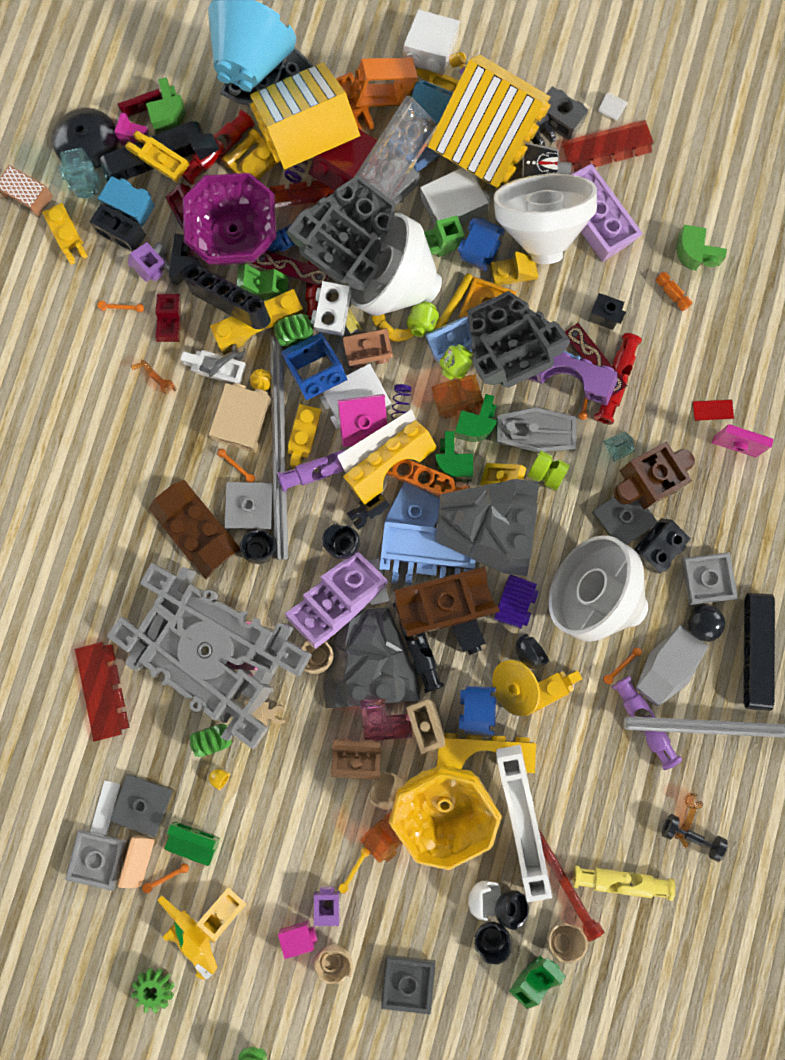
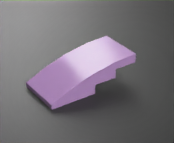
[285,551,388,649]

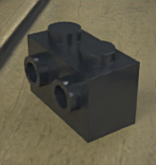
[634,518,691,574]

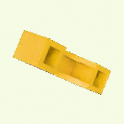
[210,289,304,354]
[343,420,437,505]
[436,733,536,773]

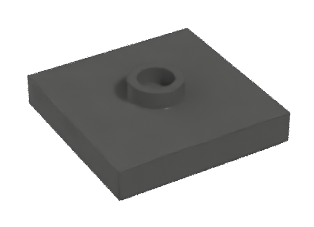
[592,497,658,545]
[110,774,174,837]
[381,955,436,1015]

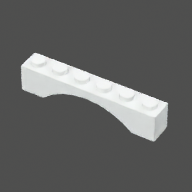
[496,745,552,902]

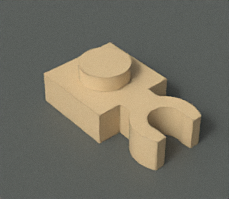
[244,701,286,726]

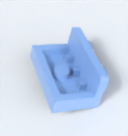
[425,316,473,362]

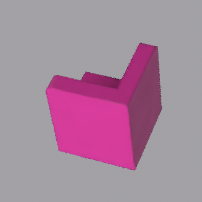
[115,113,149,146]

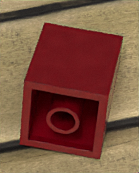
[308,128,385,191]

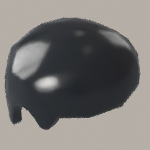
[322,524,360,559]
[240,530,276,565]
[688,604,725,642]
[515,634,550,669]
[495,890,529,930]
[474,921,512,965]

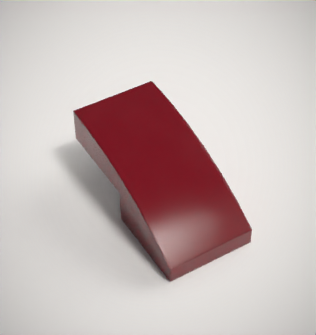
[155,294,181,342]

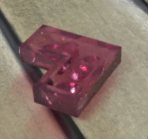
[361,699,412,741]

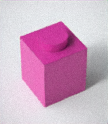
[278,920,318,959]

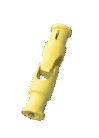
[572,865,675,901]

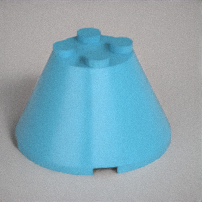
[208,0,296,92]

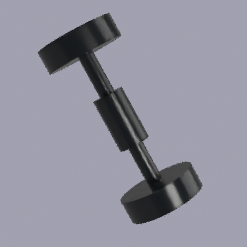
[662,814,728,862]

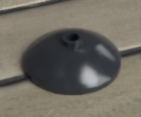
[52,108,118,171]

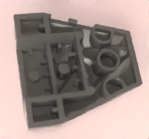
[286,175,396,291]
[467,291,570,388]
[435,479,539,576]
[324,607,420,709]

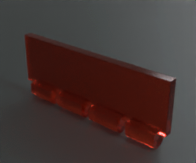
[561,120,654,172]
[269,180,335,208]
[75,642,130,742]

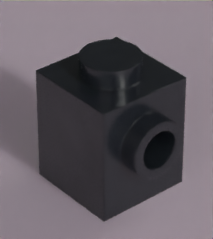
[588,293,626,330]

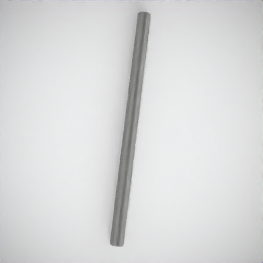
[270,336,288,560]
[624,716,785,738]

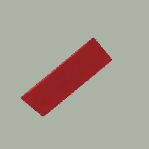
[693,399,734,421]

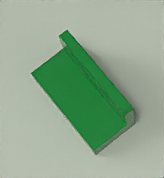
[165,821,220,866]

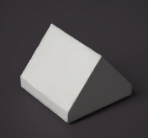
[598,93,628,122]

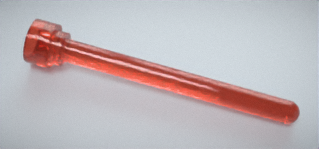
[539,830,604,942]

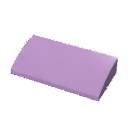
[571,164,643,262]

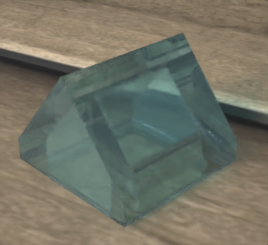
[603,431,635,461]

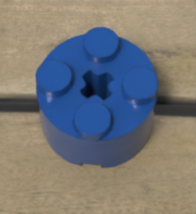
[458,217,505,271]
[459,686,496,736]

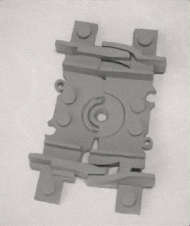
[107,563,312,749]

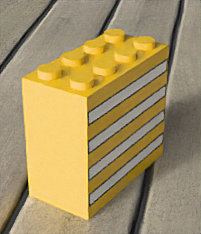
[427,55,551,188]
[249,62,360,170]

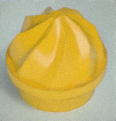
[250,369,271,391]

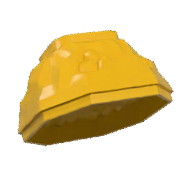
[389,766,502,870]

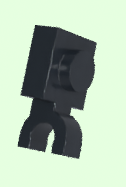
[347,493,390,530]

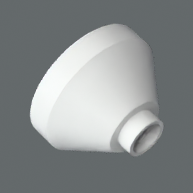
[494,174,597,264]
[349,213,442,316]
[548,536,648,641]

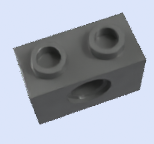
[546,86,589,141]

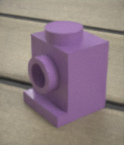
[128,242,165,282]
[314,886,340,926]

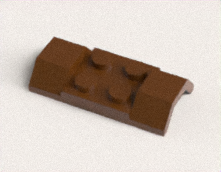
[148,480,240,580]
[394,567,500,637]

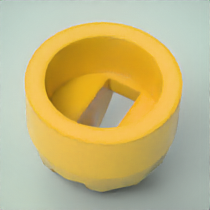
[209,769,230,790]

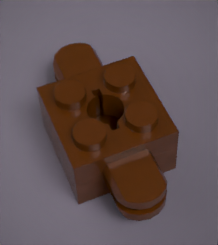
[613,441,695,510]

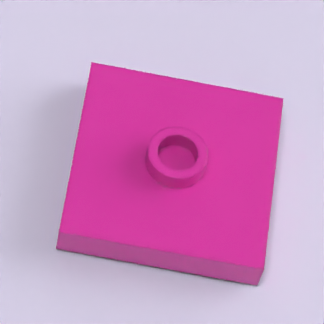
[337,394,387,447]
[712,424,774,458]

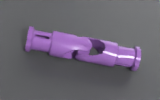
[277,449,346,492]
[611,676,683,771]

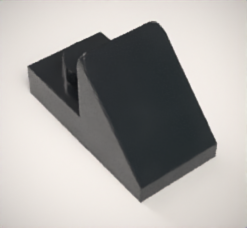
[168,234,202,285]

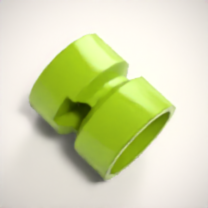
[527,450,570,492]

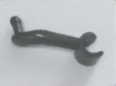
[199,344,246,377]

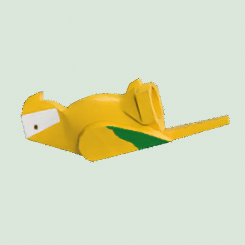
[157,895,217,980]

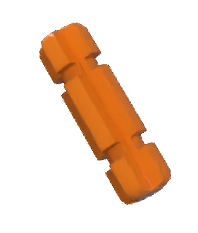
[655,271,692,311]

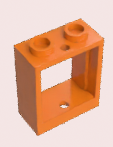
[350,58,418,107]

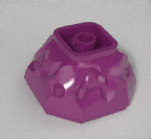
[183,173,276,266]

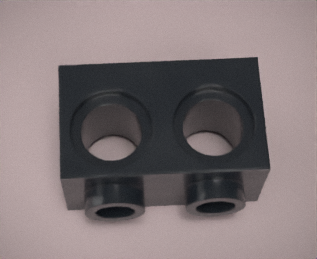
[89,203,146,252]

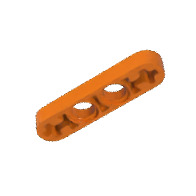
[386,459,456,497]

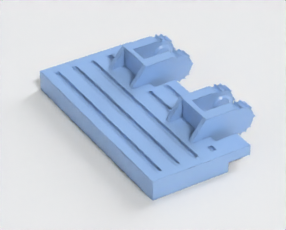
[379,522,476,585]

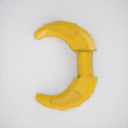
[372,314,414,342]

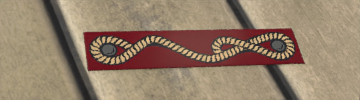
[252,250,328,287]
[565,323,628,396]

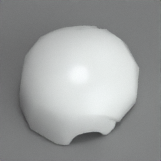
[468,881,501,921]

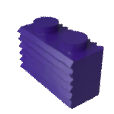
[493,574,539,630]

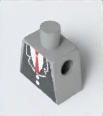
[520,143,571,178]

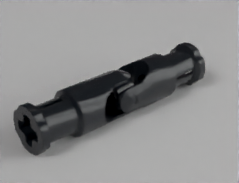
[392,602,444,693]

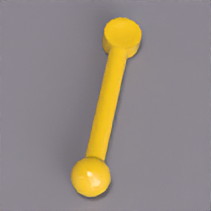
[339,847,370,893]

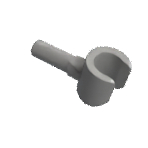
[152,242,170,272]

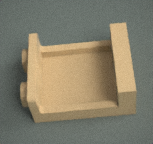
[209,383,271,453]

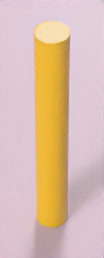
[434,273,474,330]

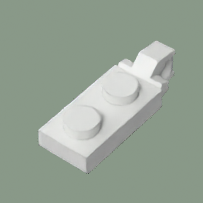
[180,350,246,384]

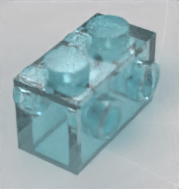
[59,148,101,198]

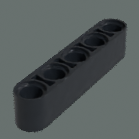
[99,121,204,182]
[182,265,271,329]
[743,593,775,711]

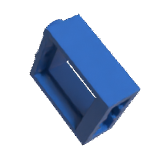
[281,332,347,401]

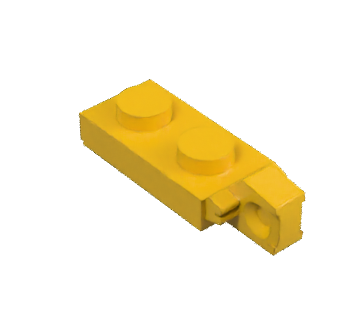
[287,404,322,468]
[526,670,582,716]

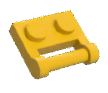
[221,129,276,180]

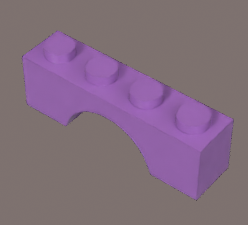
[528,352,617,405]

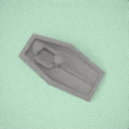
[496,407,576,453]
[636,625,708,707]

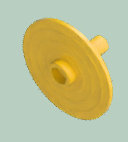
[492,660,540,716]

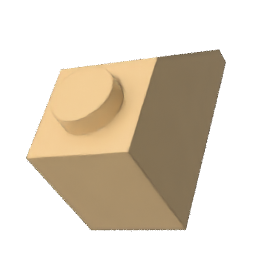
[406,699,445,755]

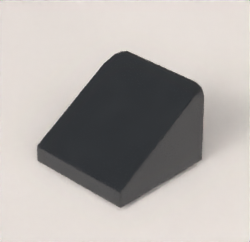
[187,133,220,160]

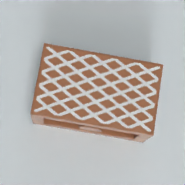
[0,165,53,217]

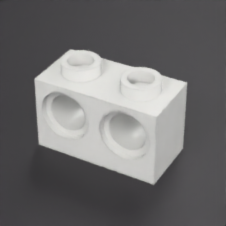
[311,281,352,336]

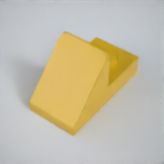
[490,252,539,286]
[480,463,526,486]
[195,888,246,943]

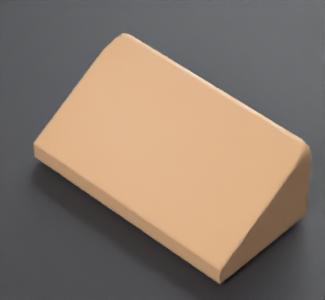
[118,834,154,888]

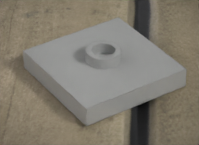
[225,482,273,530]
[681,552,738,605]
[65,830,127,891]

